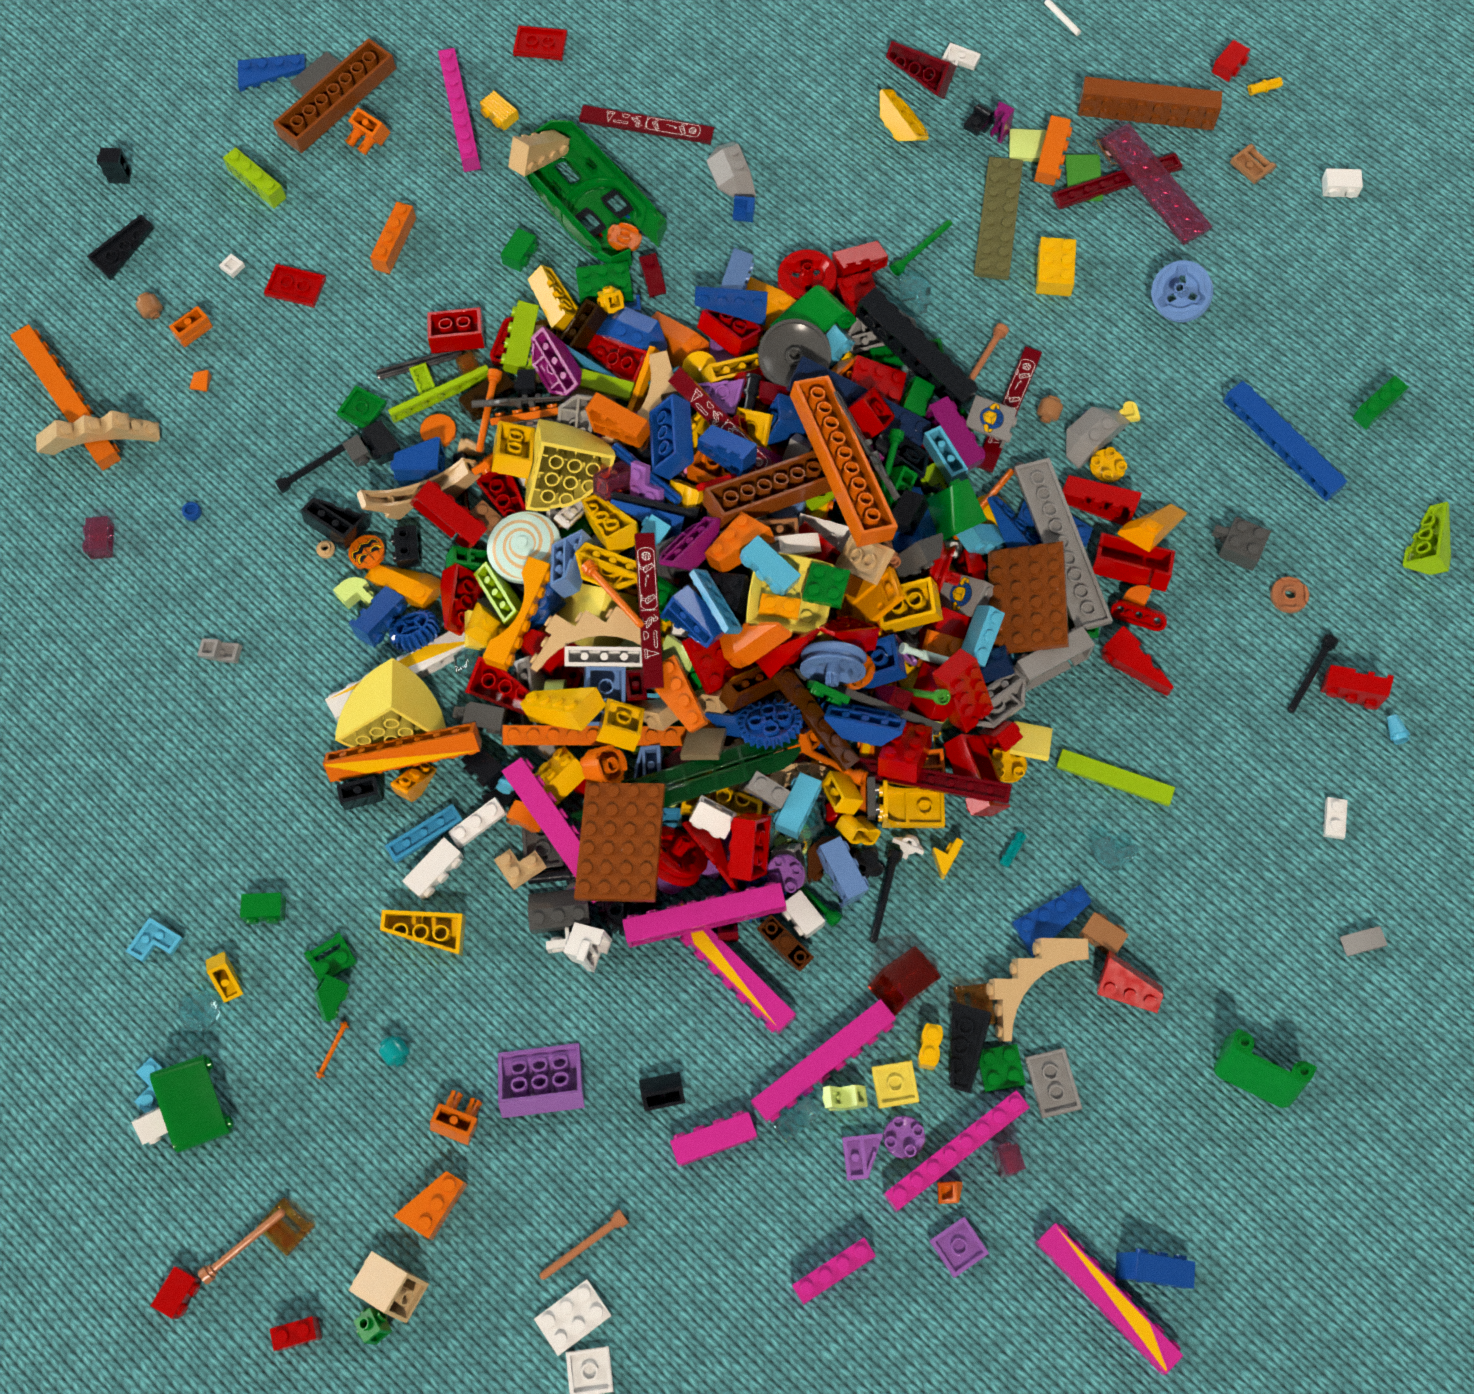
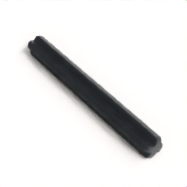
[376,350,463,380]

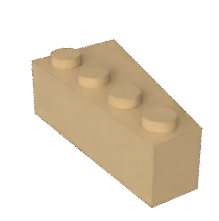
[508,130,570,177]

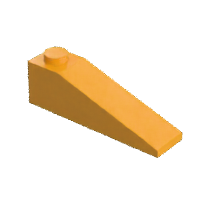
[745,277,797,331]
[1117,504,1187,552]

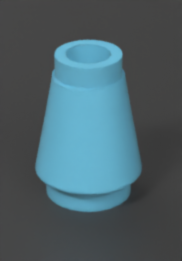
[1387,714,1410,745]

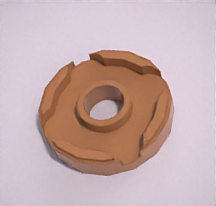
[1270,576,1309,613]

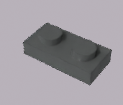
[866,777,879,820]

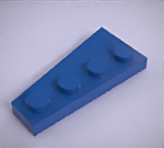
[238,54,306,92]
[1012,885,1092,958]

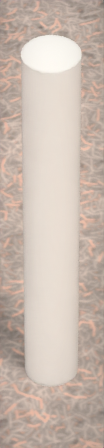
[1044,0,1081,36]

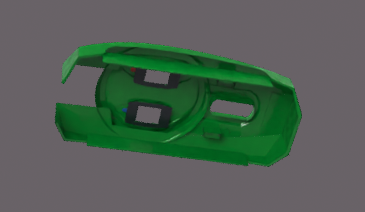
[525,119,667,266]

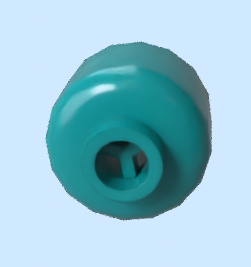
[379,1035,410,1067]

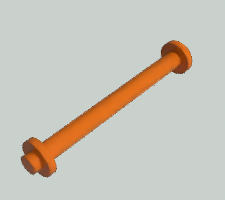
[315,1021,349,1079]

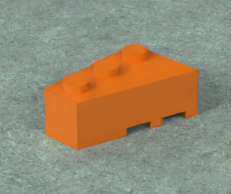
[704,511,776,573]
[393,1171,468,1241]

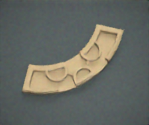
[768,762,834,788]

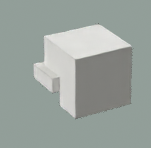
[564,922,612,972]

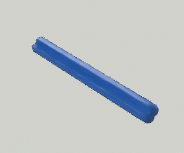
[611,442,682,505]

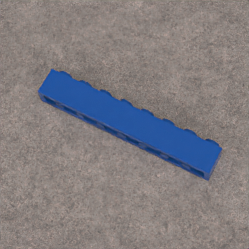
[1223,381,1347,502]

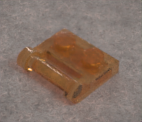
[953,983,996,1025]
[257,1198,315,1256]

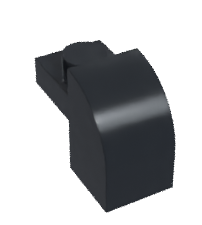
[963,103,995,136]

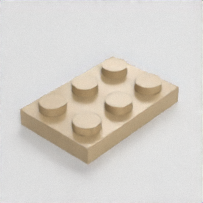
[834,534,895,586]

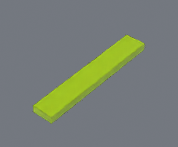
[526,355,635,401]
[388,365,488,423]
[1056,749,1175,807]

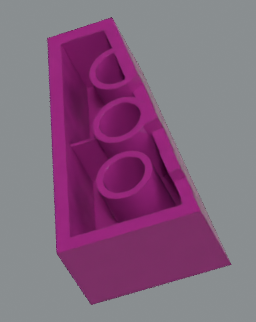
[924,396,985,471]

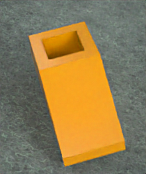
[390,763,437,802]

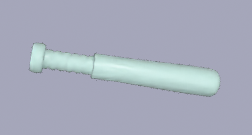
[899,642,950,666]

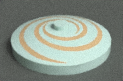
[487,511,562,584]

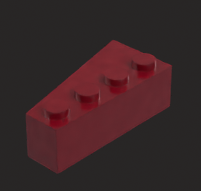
[885,41,957,99]

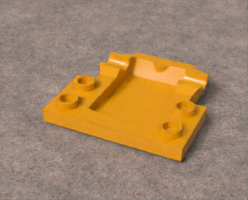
[836,566,905,625]

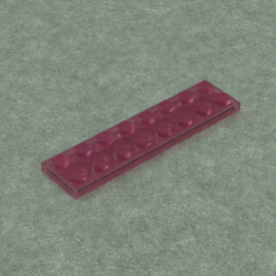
[1100,123,1212,246]

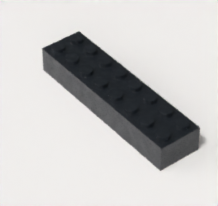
[855,288,978,413]

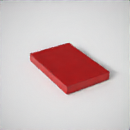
[513,25,568,61]
[264,264,326,308]

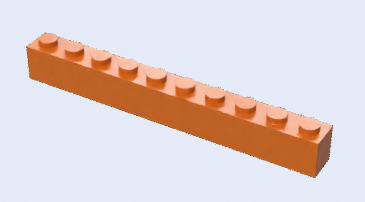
[10,324,121,471]
[502,725,687,746]

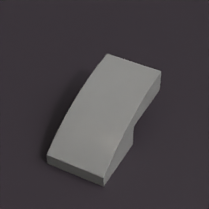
[197,638,243,664]
[1340,926,1388,957]

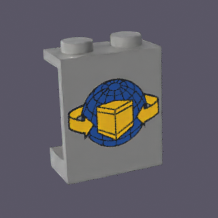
[966,395,1018,449]
[939,575,994,617]
[737,771,791,812]

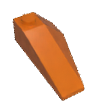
[651,311,710,368]
[719,622,793,669]

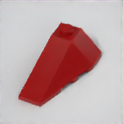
[819,616,880,653]
[1100,626,1174,696]
[755,628,820,679]

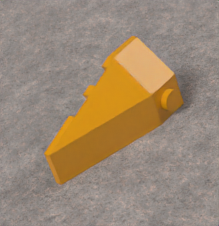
[364,564,441,611]

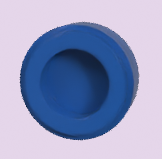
[182,502,202,521]

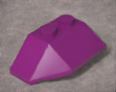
[531,326,582,396]
[659,516,721,571]

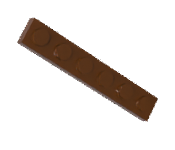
[772,666,860,772]

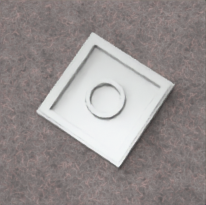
[566,1346,614,1394]

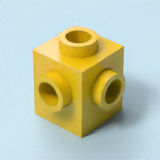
[597,286,625,314]

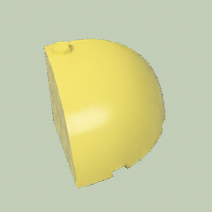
[525,419,616,511]
[558,583,639,647]
[335,658,446,748]

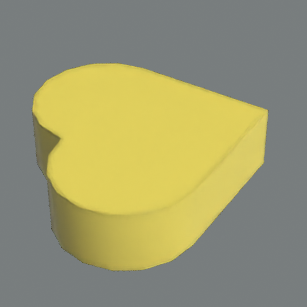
[1119,401,1140,422]

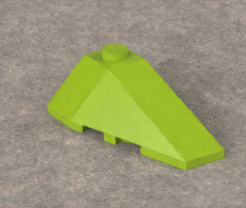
[1403,502,1451,575]

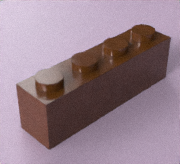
[719,666,794,712]

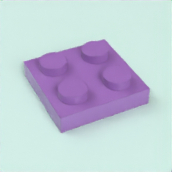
[929,1217,989,1278]

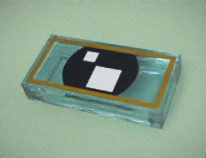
[1091,139,1123,169]

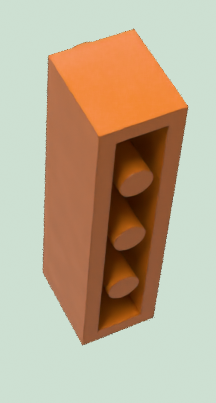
[1034,115,1073,186]
[370,202,416,274]

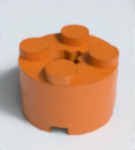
[580,745,627,783]

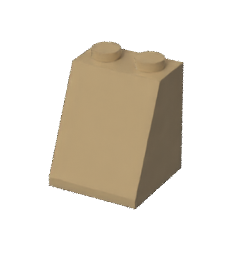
[349,1251,429,1323]

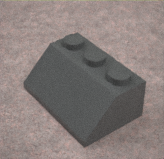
[886,533,944,584]
[528,889,592,934]

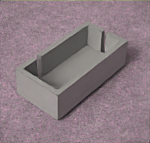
[1015,626,1095,692]

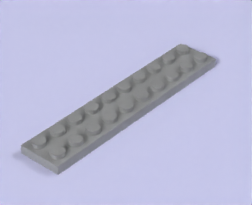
[1014,458,1113,630]

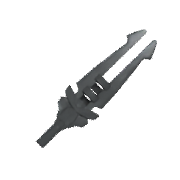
[833,391,900,501]
[471,393,573,408]

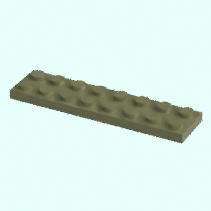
[974,156,1023,280]

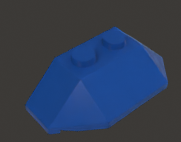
[596,307,668,352]
[824,704,906,746]

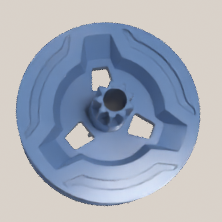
[1151,260,1213,323]
[800,639,867,687]

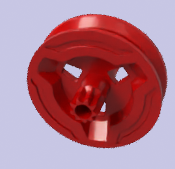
[778,249,837,301]
[922,542,962,594]
[658,826,708,886]

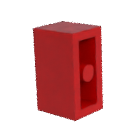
[1212,39,1250,82]
[978,721,1023,752]
[150,1266,201,1319]
[270,1316,322,1351]

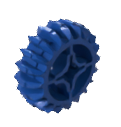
[389,609,440,653]

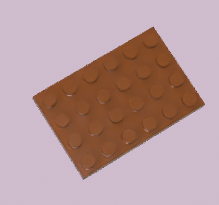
[988,541,1069,654]
[574,782,666,902]

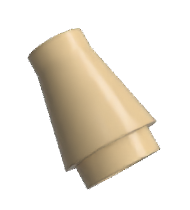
[457,437,486,457]

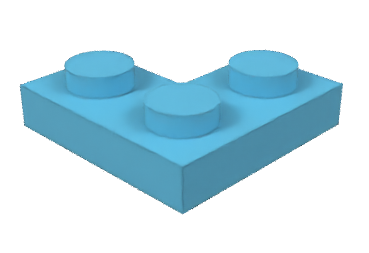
[126,917,184,963]
[134,1057,163,1113]

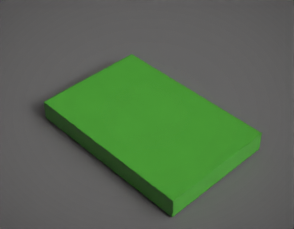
[1065,154,1103,201]

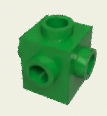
[353,1308,392,1345]

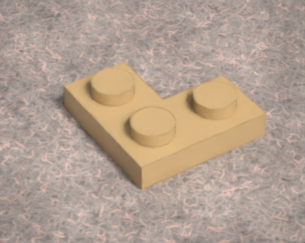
[494,849,547,890]

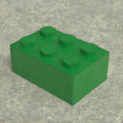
[575,261,634,306]

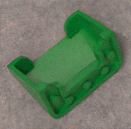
[769,285,857,333]
[925,478,987,541]
[1214,1029,1317,1108]
[150,1054,234,1153]

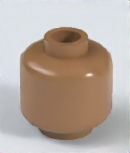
[136,292,163,320]
[1036,395,1063,424]

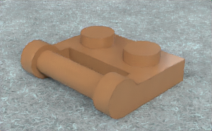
[1230,143,1277,184]

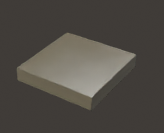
[680,728,727,760]

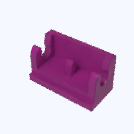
[990,102,1015,144]

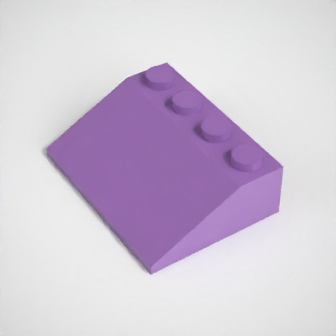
[498,1043,585,1118]

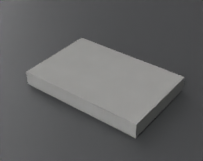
[1024,1048,1082,1119]

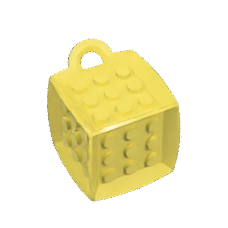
[746,553,835,658]

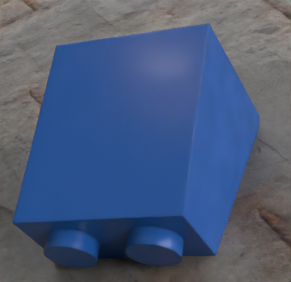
[766,393,808,445]
[390,437,446,486]

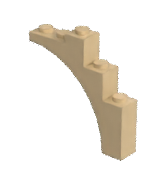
[600,350,678,450]
[36,410,160,455]
[357,458,482,520]
[530,606,641,672]
[625,686,728,731]
[986,938,1089,1042]

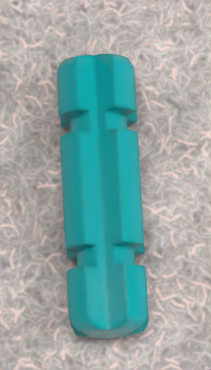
[1000,831,1027,868]

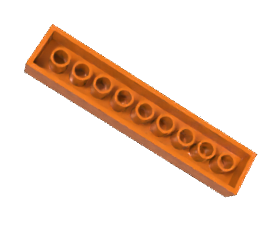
[790,375,898,547]

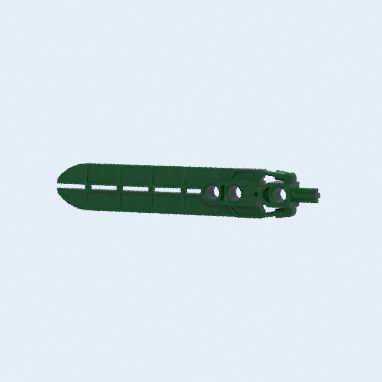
[571,738,801,824]

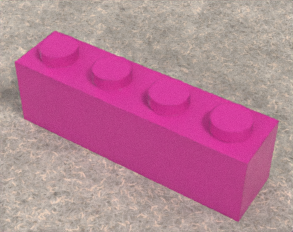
[670,1110,757,1167]
[792,1237,876,1305]

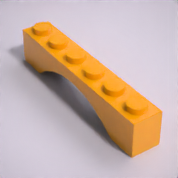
[483,557,551,671]

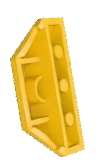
[880,89,929,141]
[575,542,637,591]

